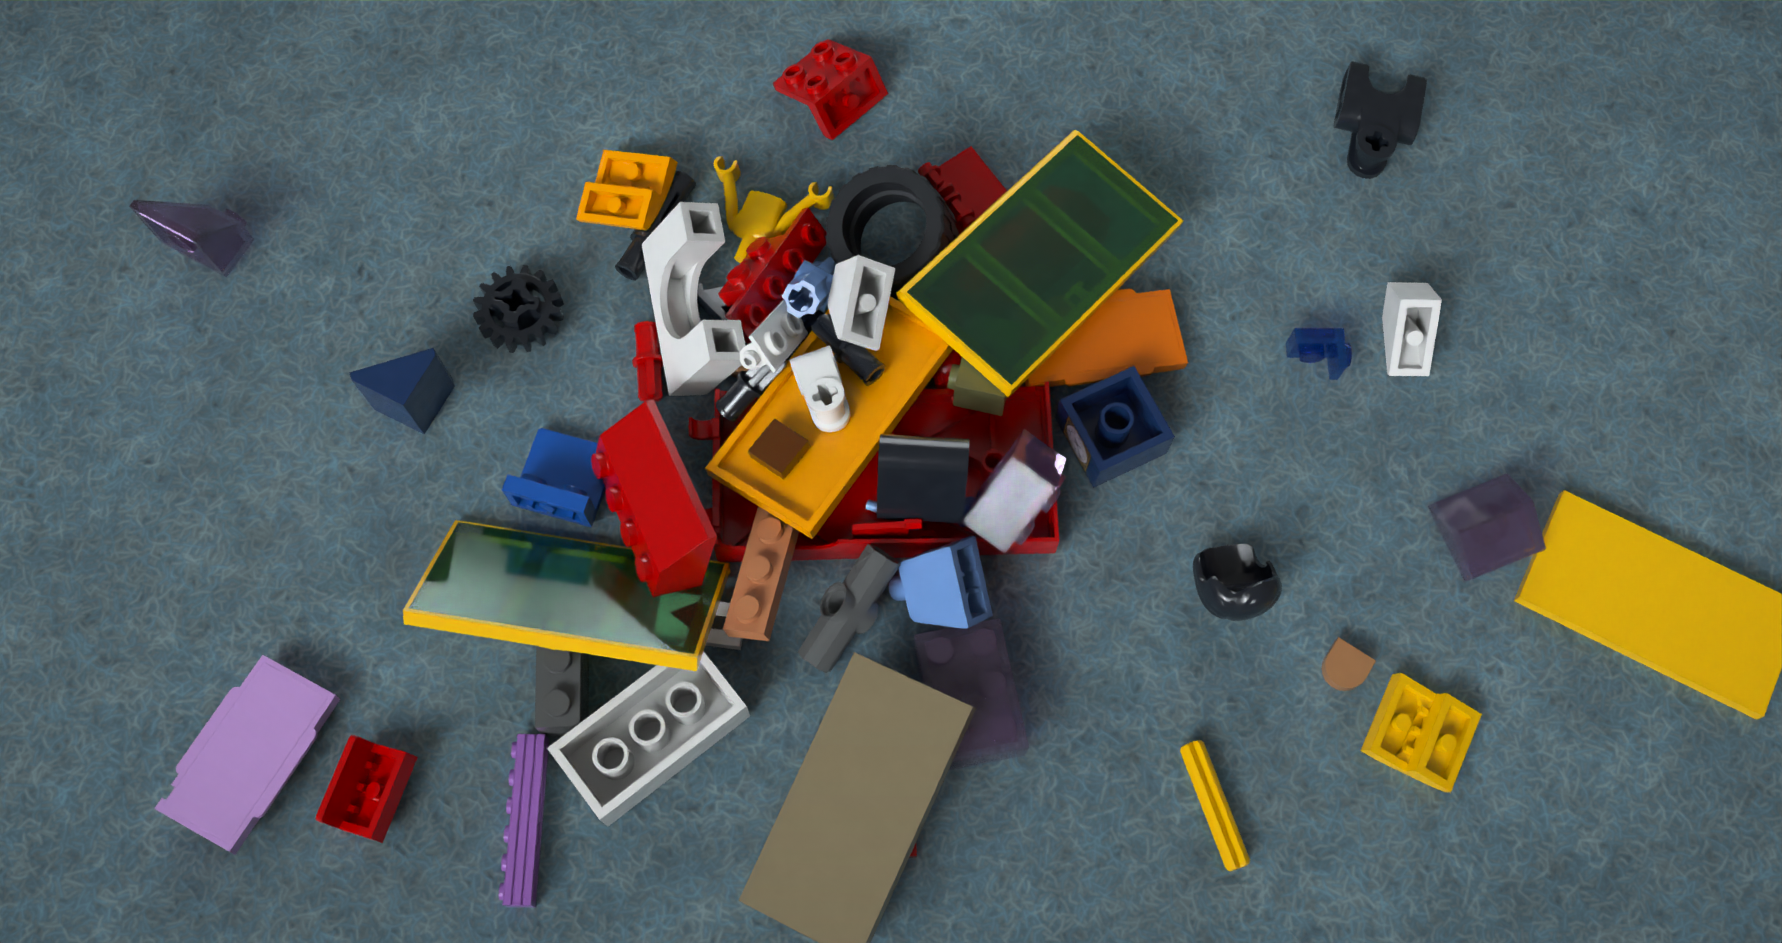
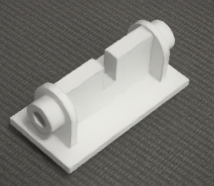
[740,300,808,372]

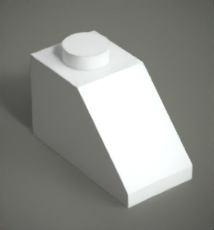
[827,255,895,351]
[1382,282,1442,376]

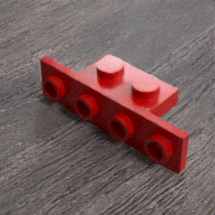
[718,207,827,344]

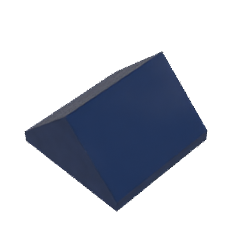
[349,348,455,434]

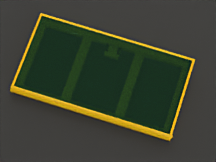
[896,130,1183,397]
[403,520,730,671]

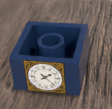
[1055,366,1175,488]

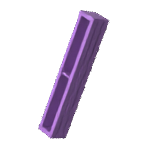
[499,734,549,908]

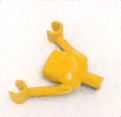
[713,156,835,263]

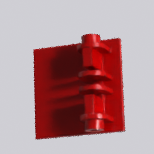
[918,146,1007,235]

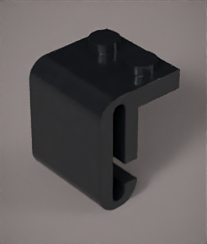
[877,434,969,524]

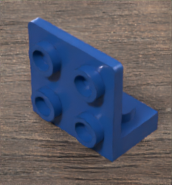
[502,428,606,528]

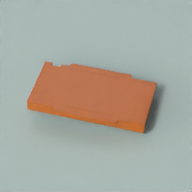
[1011,289,1188,387]

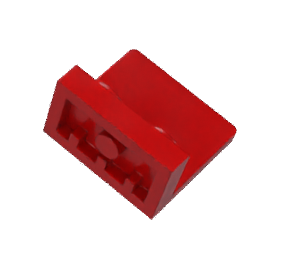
[773,39,888,140]

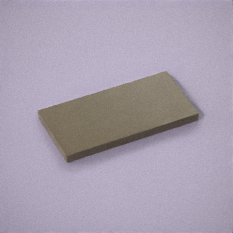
[738,652,976,943]

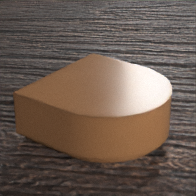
[1321,637,1376,691]

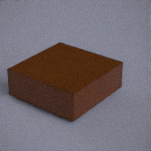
[748,418,810,480]

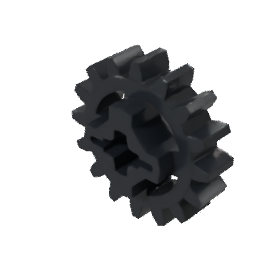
[473,265,564,353]

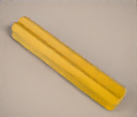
[1180,740,1250,871]

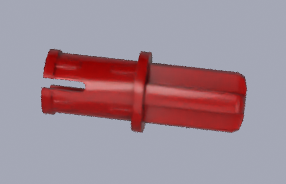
[632,321,663,402]

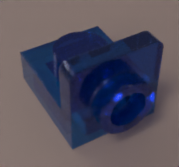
[1286,328,1352,380]

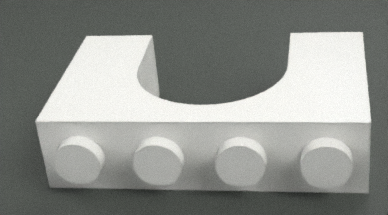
[642,202,746,396]

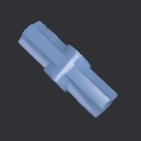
[782,257,837,318]

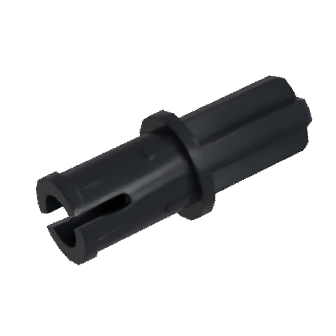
[812,313,886,386]
[715,360,788,422]

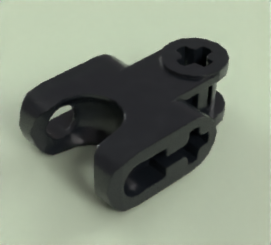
[1333,61,1427,179]

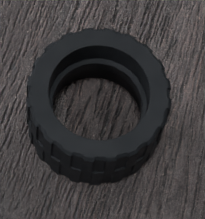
[825,165,959,301]

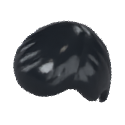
[1193,543,1282,621]

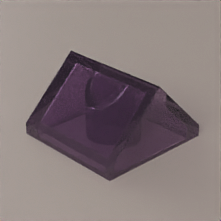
[1428,473,1546,582]

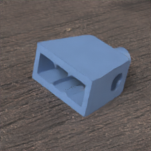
[889,536,993,629]

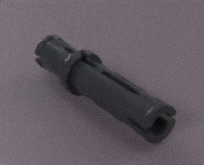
[615,171,696,281]

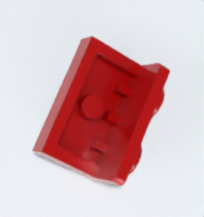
[315,735,418,843]

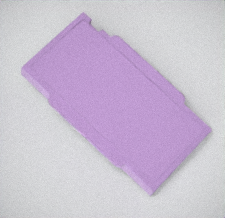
[154,655,340,855]

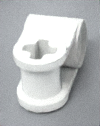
[789,345,851,433]

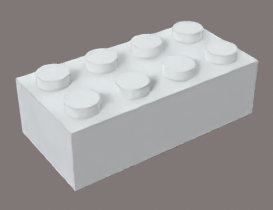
[547,643,750,826]

